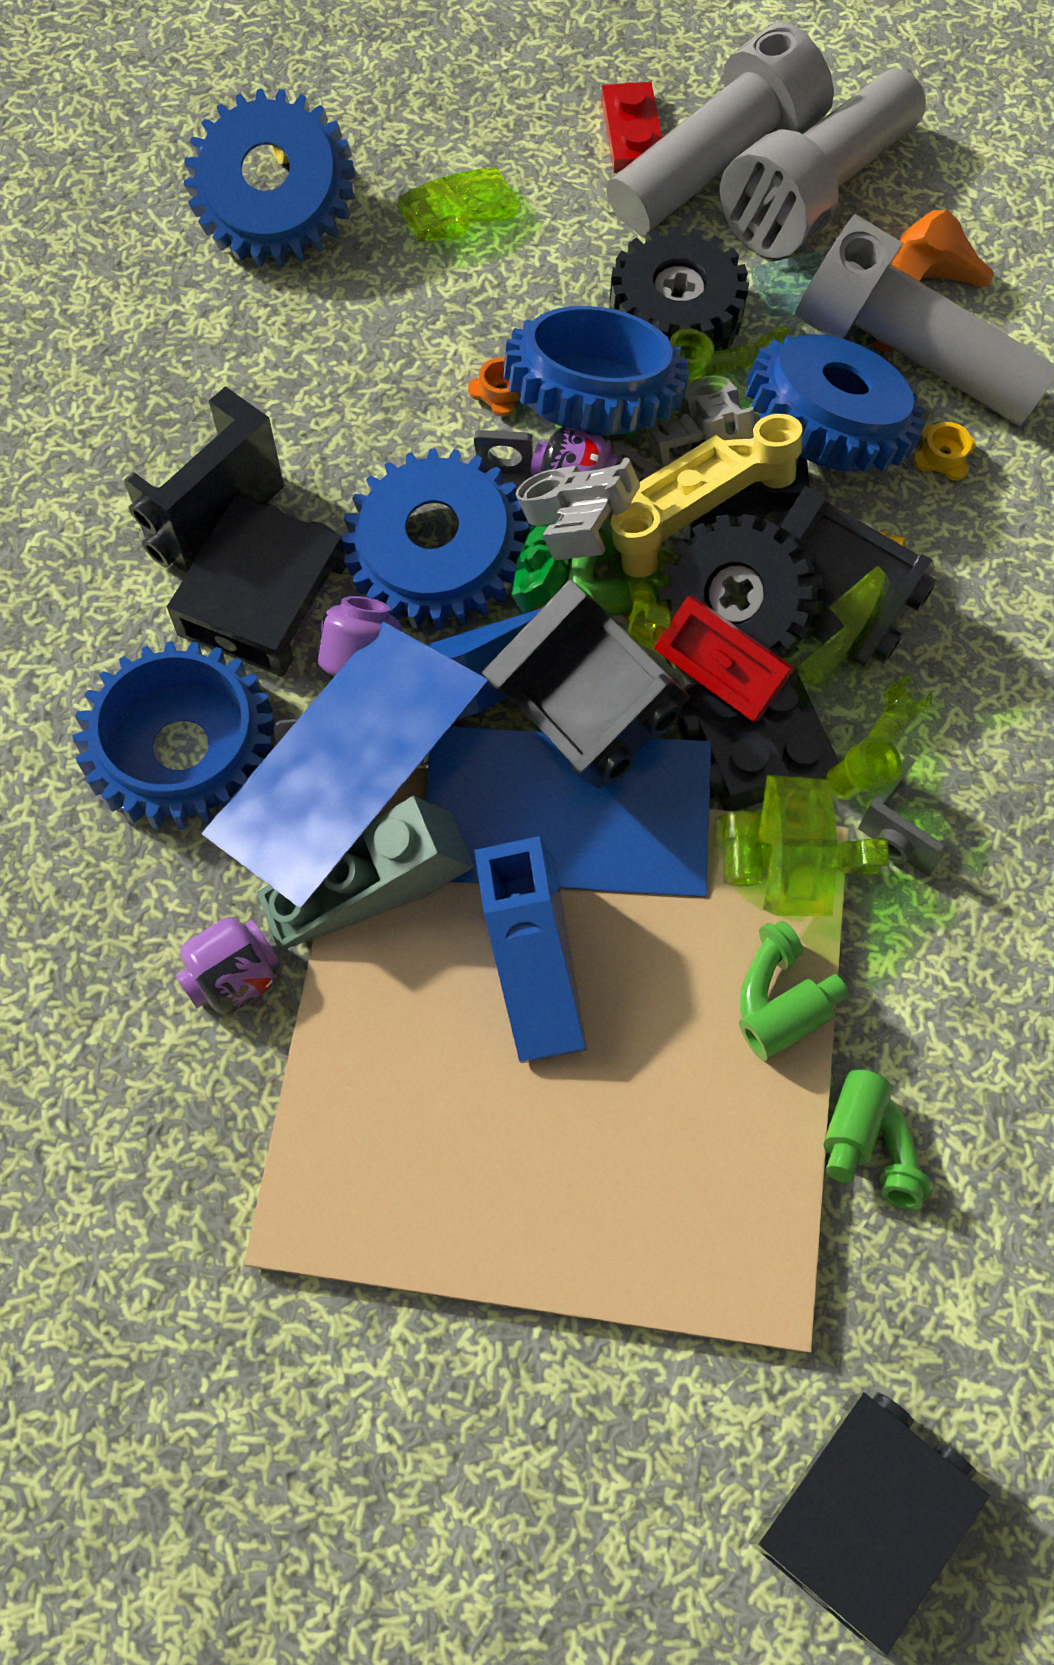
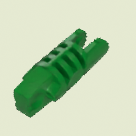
[512,524,572,613]

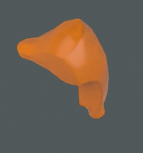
[873,210,994,353]

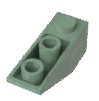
[257,796,474,950]

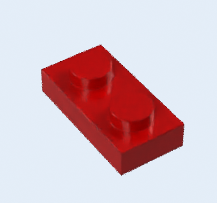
[601,82,662,173]
[653,596,795,721]

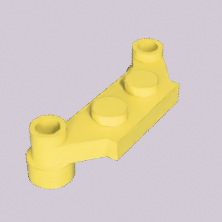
[611,414,802,578]

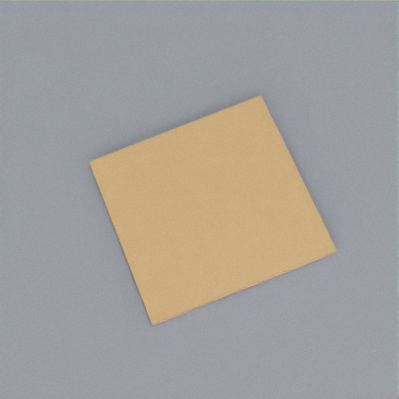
[244,768,849,1354]

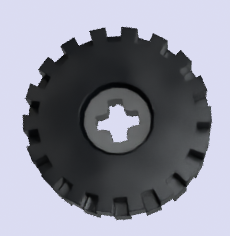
[609,227,749,368]
[659,514,823,659]

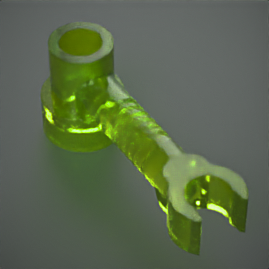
[670,327,790,382]
[608,548,678,650]
[827,674,932,800]
[715,811,890,886]

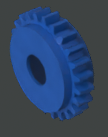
[184,89,357,267]
[504,306,689,435]
[746,334,925,472]
[342,448,529,630]
[73,641,275,830]

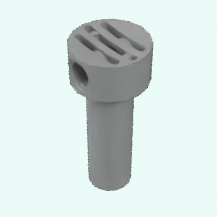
[607,21,834,236]
[719,68,926,259]
[794,214,1054,426]

